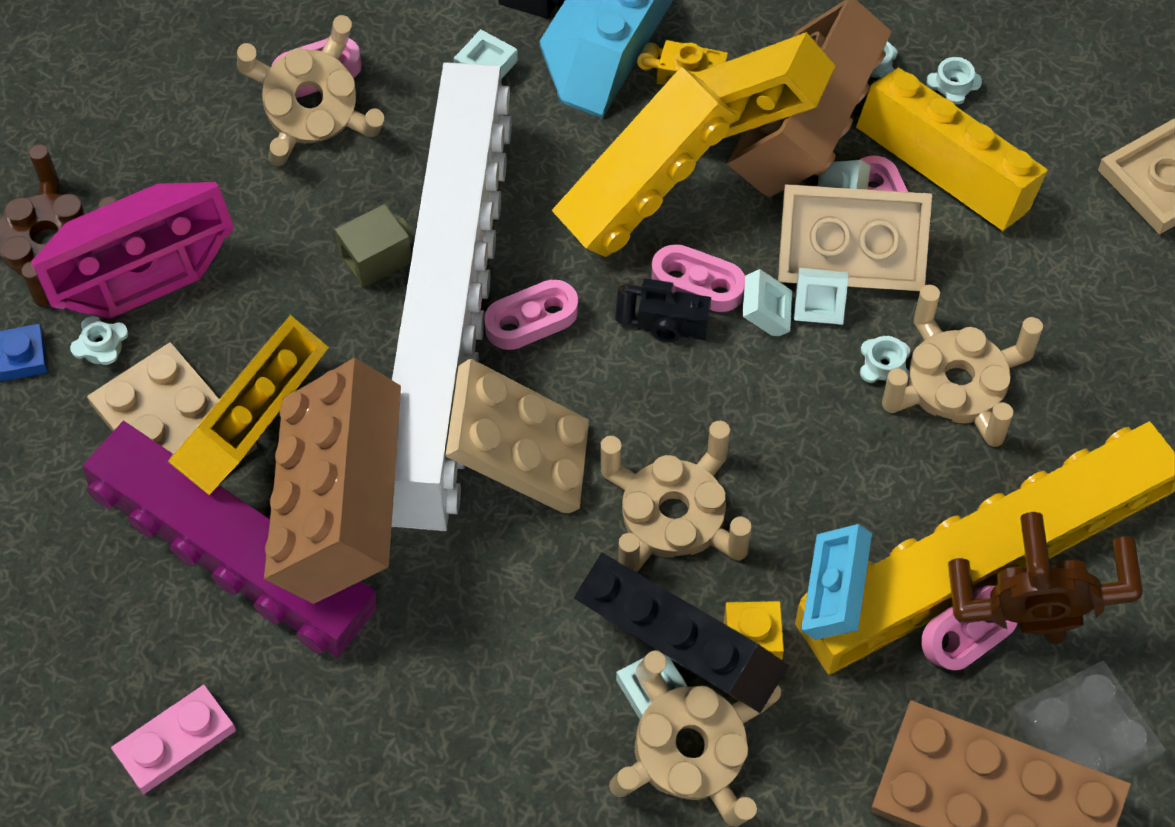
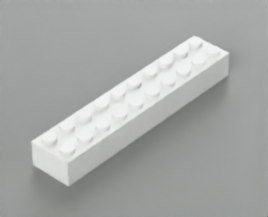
[392,62,512,531]

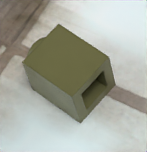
[334,204,415,288]

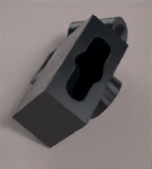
[615,278,711,342]

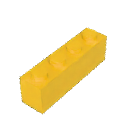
[694,32,836,139]
[552,66,738,257]
[856,67,1048,231]
[168,315,329,495]

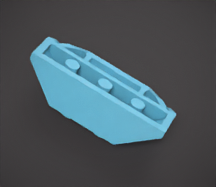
[540,0,673,119]

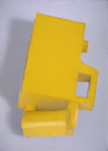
[637,40,728,85]

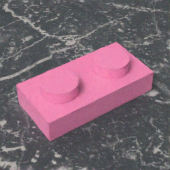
[111,685,236,795]

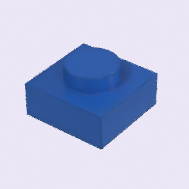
[0,324,48,382]

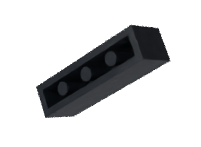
[574,552,789,713]

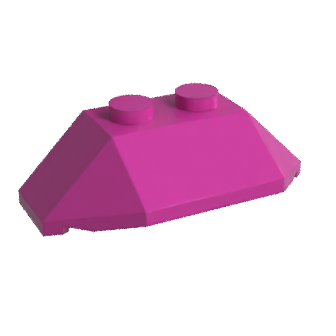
[31,182,234,319]

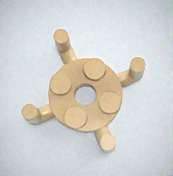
[237,15,384,166]
[882,285,1043,447]
[601,421,751,573]
[609,651,781,827]

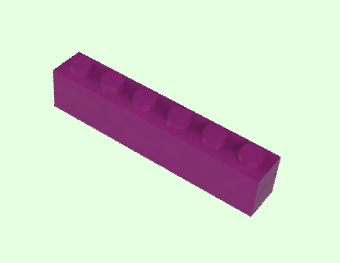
[82,420,376,658]

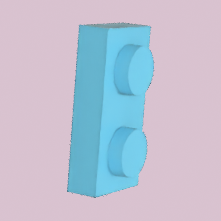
[801,524,872,640]

